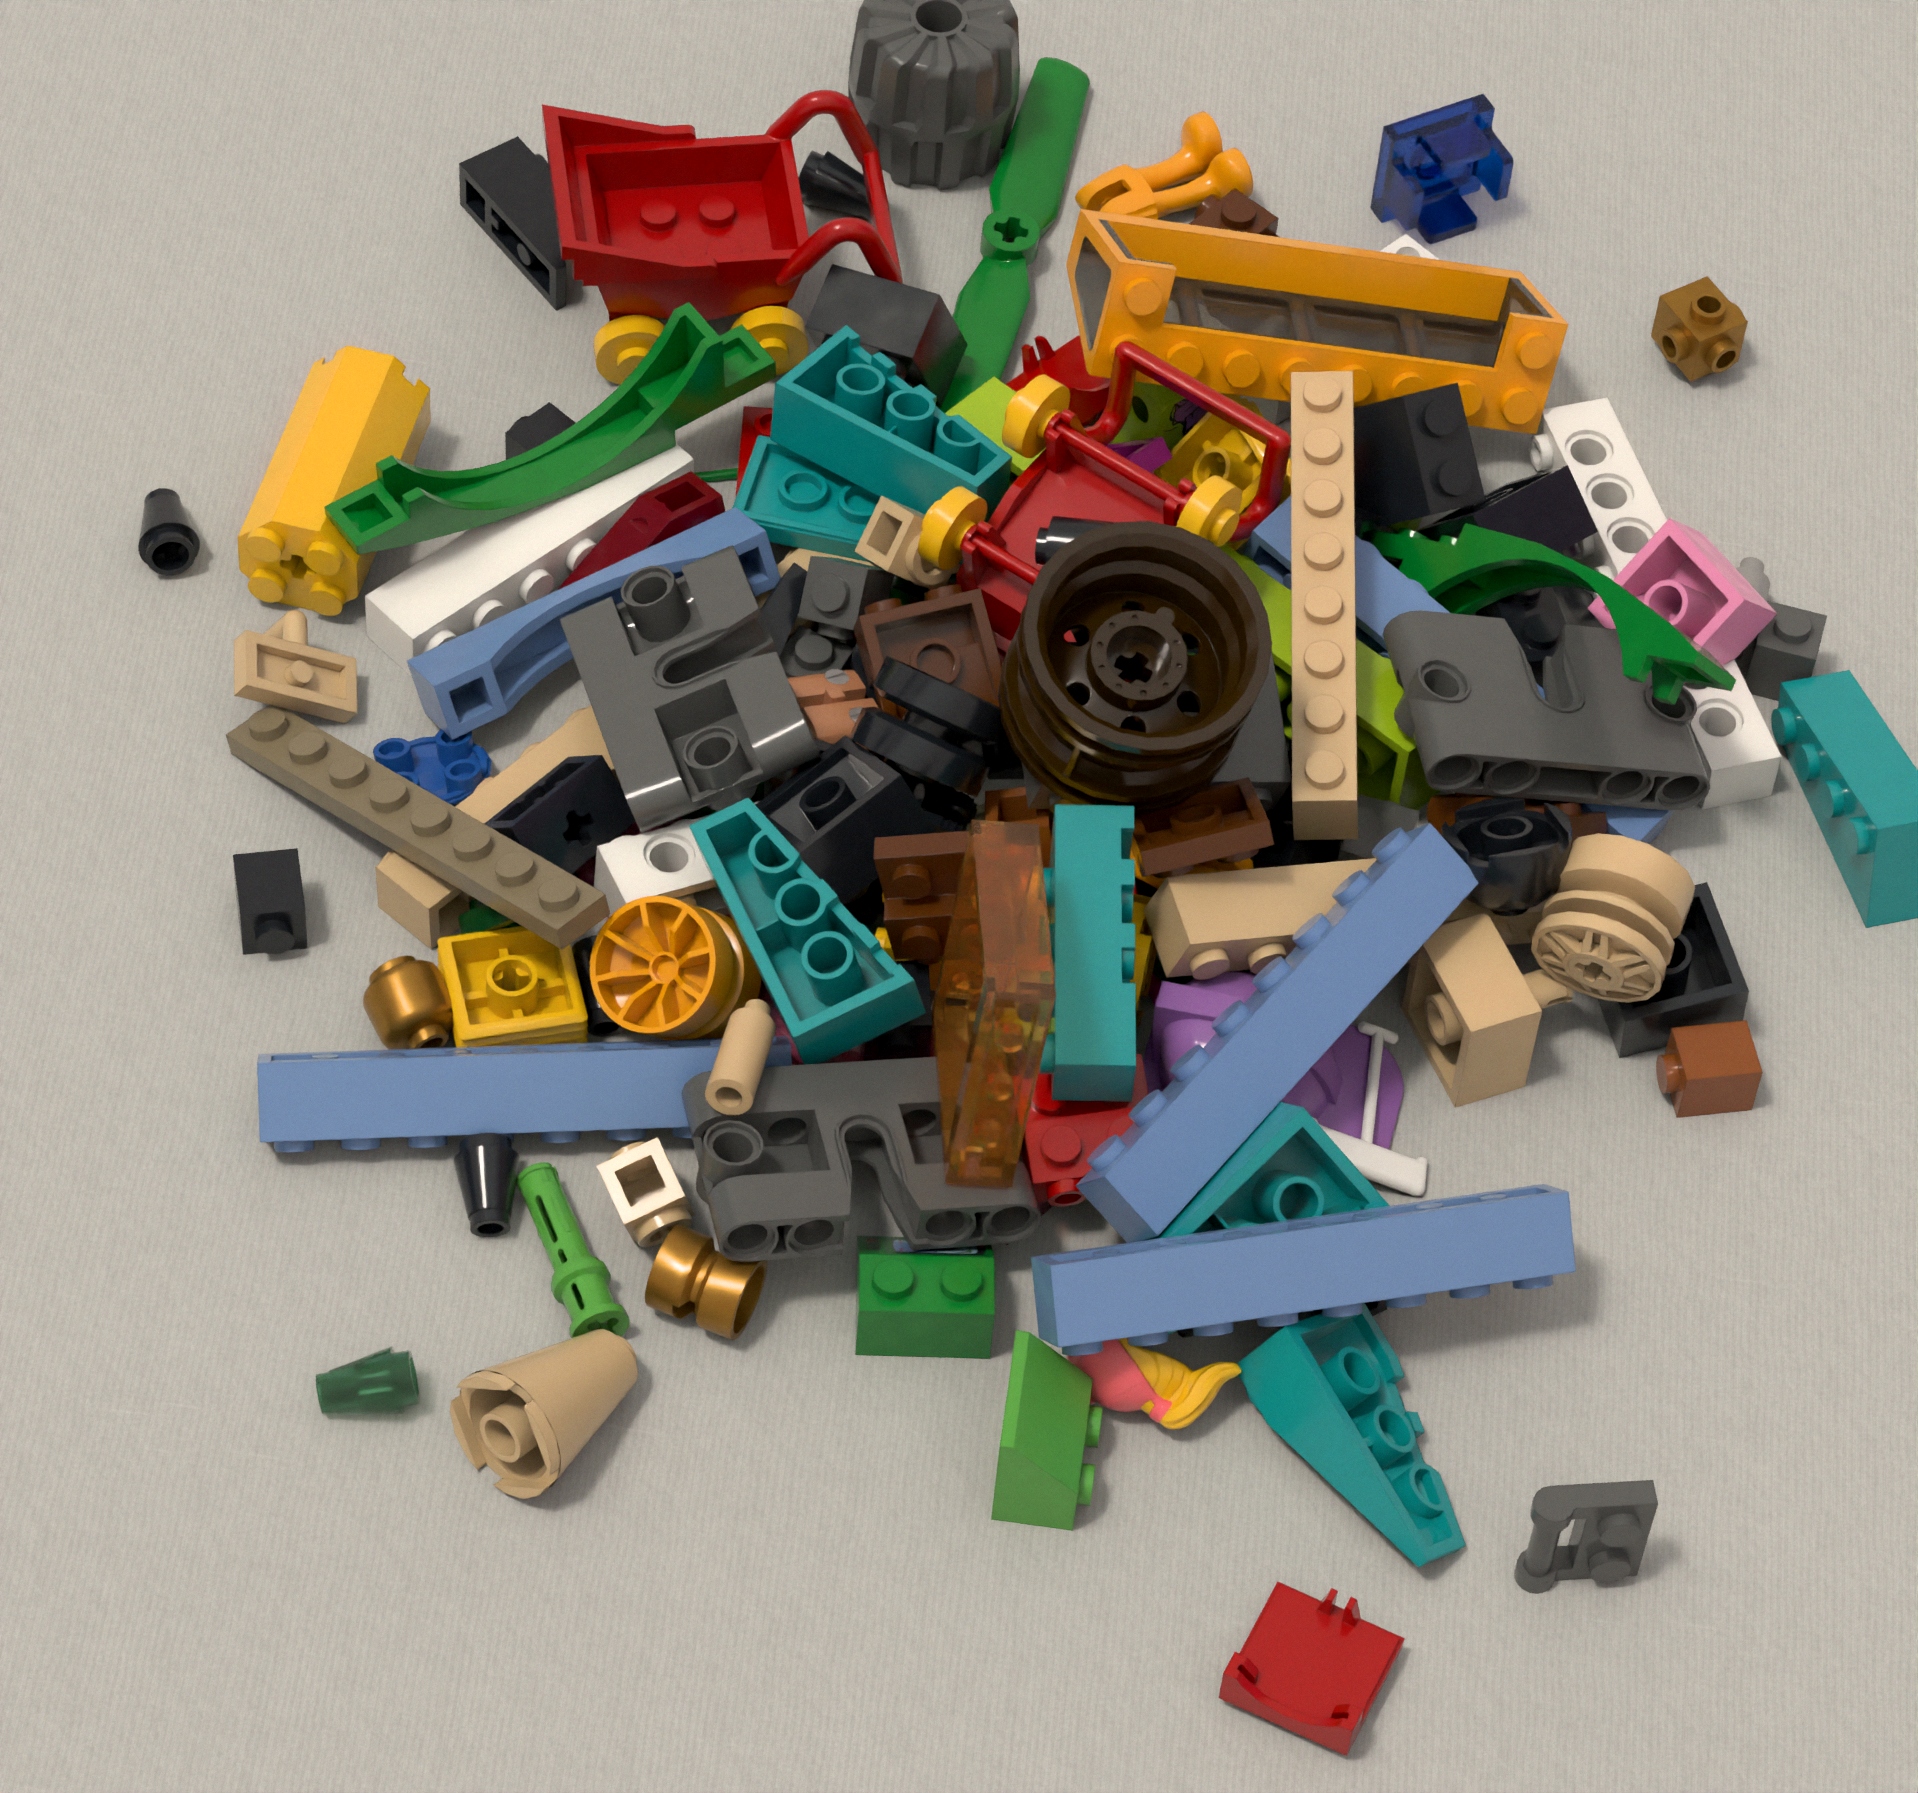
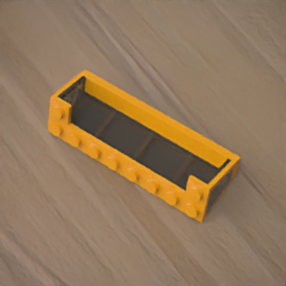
[1066,209,1568,434]

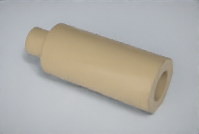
[705,999,776,1115]

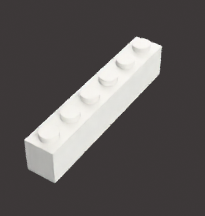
[365,444,694,677]

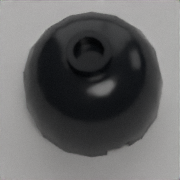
[1441,797,1572,917]

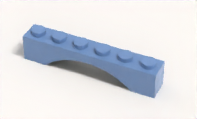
[407,507,780,740]

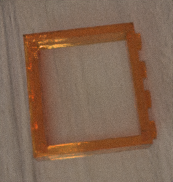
[932,819,1056,1188]

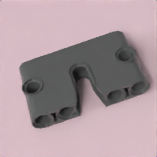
[560,545,821,833]
[1383,610,1710,811]
[681,1054,1041,1262]

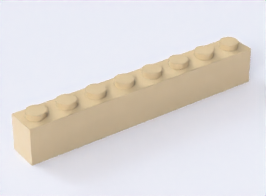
[1291,371,1358,840]
[1143,858,1553,980]

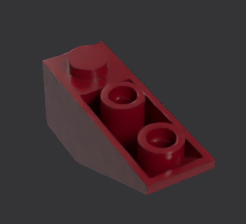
[556,471,726,591]

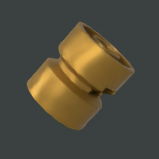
[645,1224,767,1340]

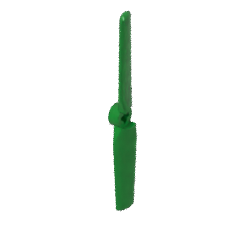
[936,57,1090,413]

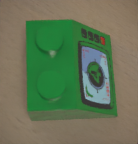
[855,1236,995,1359]

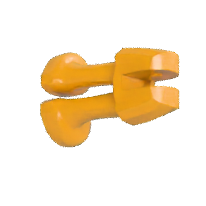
[1075,111,1253,220]

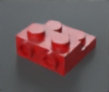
[1010,1054,1149,1207]

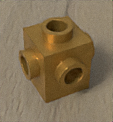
[1651,276,1748,382]

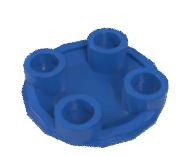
[373,729,492,805]

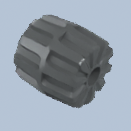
[848,0,1020,189]

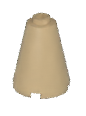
[450,1329,638,1499]

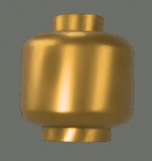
[363,955,453,1050]

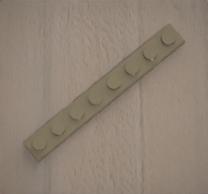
[226,705,610,950]

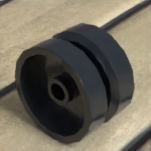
[849,656,1006,797]

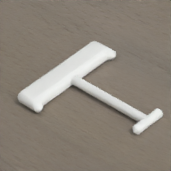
[1312,1021,1428,1196]

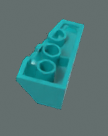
[1237,1303,1466,1567]

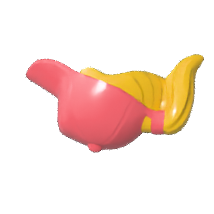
[1066,1338,1241,1430]

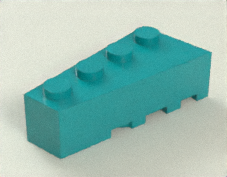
[1771,670,1918,928]
[689,798,926,1065]
[1036,804,1136,1101]

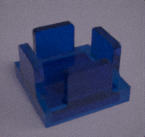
[1370,93,1514,244]

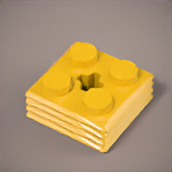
[1153,393,1291,551]
[437,926,588,1047]

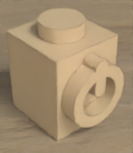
[854,495,960,590]
[597,1137,695,1247]

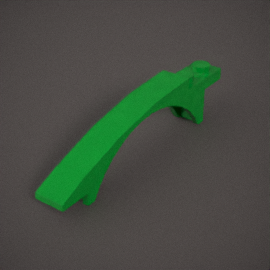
[324,302,776,555]
[1373,523,1736,705]

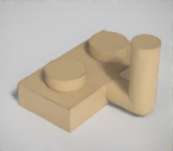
[234,610,358,724]

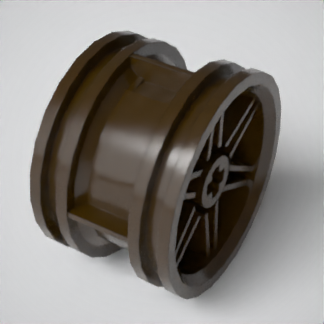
[998,521,1272,815]

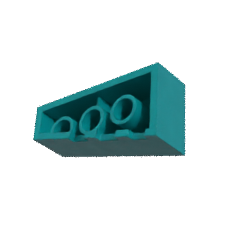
[770,325,1012,523]
[1143,1102,1390,1336]

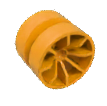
[590,896,761,1040]

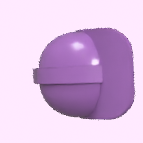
[1143,971,1404,1149]

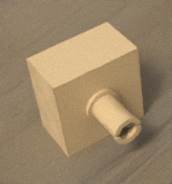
[1401,912,1574,1108]

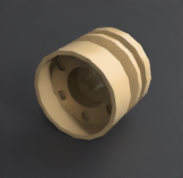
[1531,833,1695,1003]

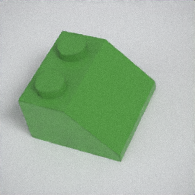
[991,1330,1103,1531]

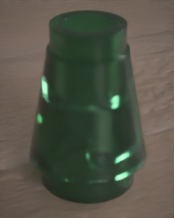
[316,1346,420,1415]

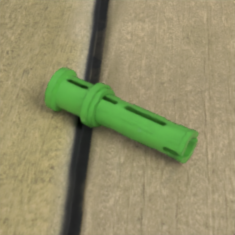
[516,1162,629,1338]

